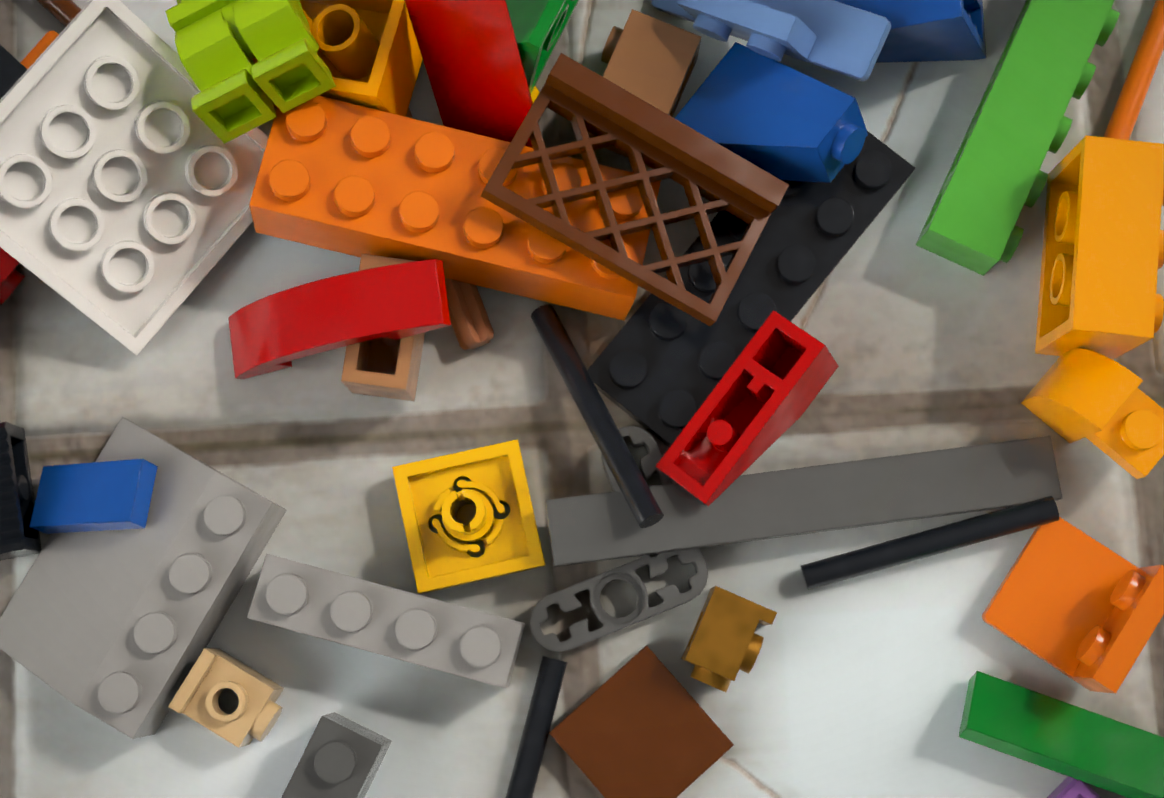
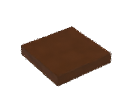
[549,645,734,798]

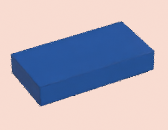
[29,459,158,534]

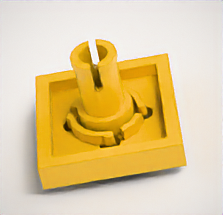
[392,439,546,594]

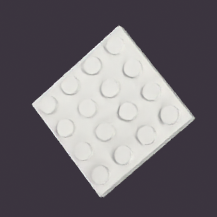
[0,0,269,355]

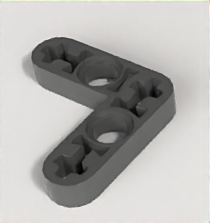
[530,426,708,652]

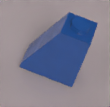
[834,0,986,63]
[675,42,868,183]

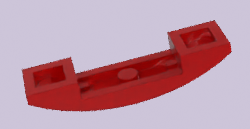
[228,259,451,379]

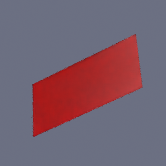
[404,0,533,148]

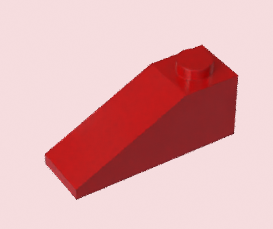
[655,310,839,506]

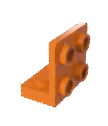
[982,517,1164,694]

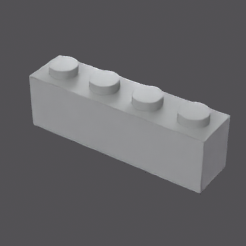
[247,554,526,688]

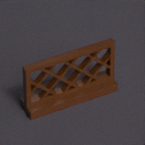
[481,53,789,327]

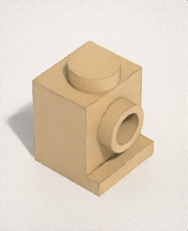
[168,648,284,748]

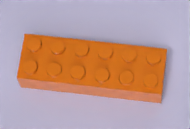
[249,96,661,321]

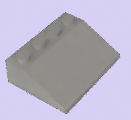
[0,417,287,739]

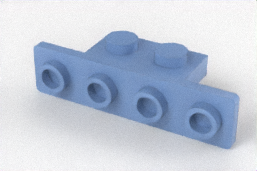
[652,0,891,81]

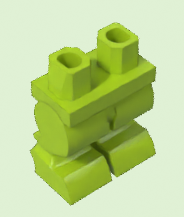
[165,0,336,144]

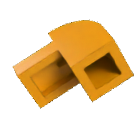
[1021,348,1164,479]

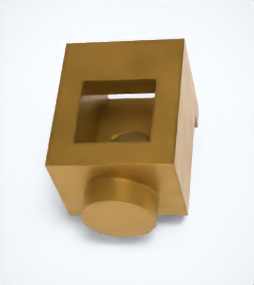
[681,586,777,692]

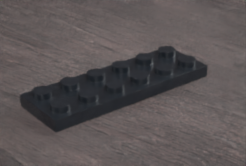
[587,131,915,447]

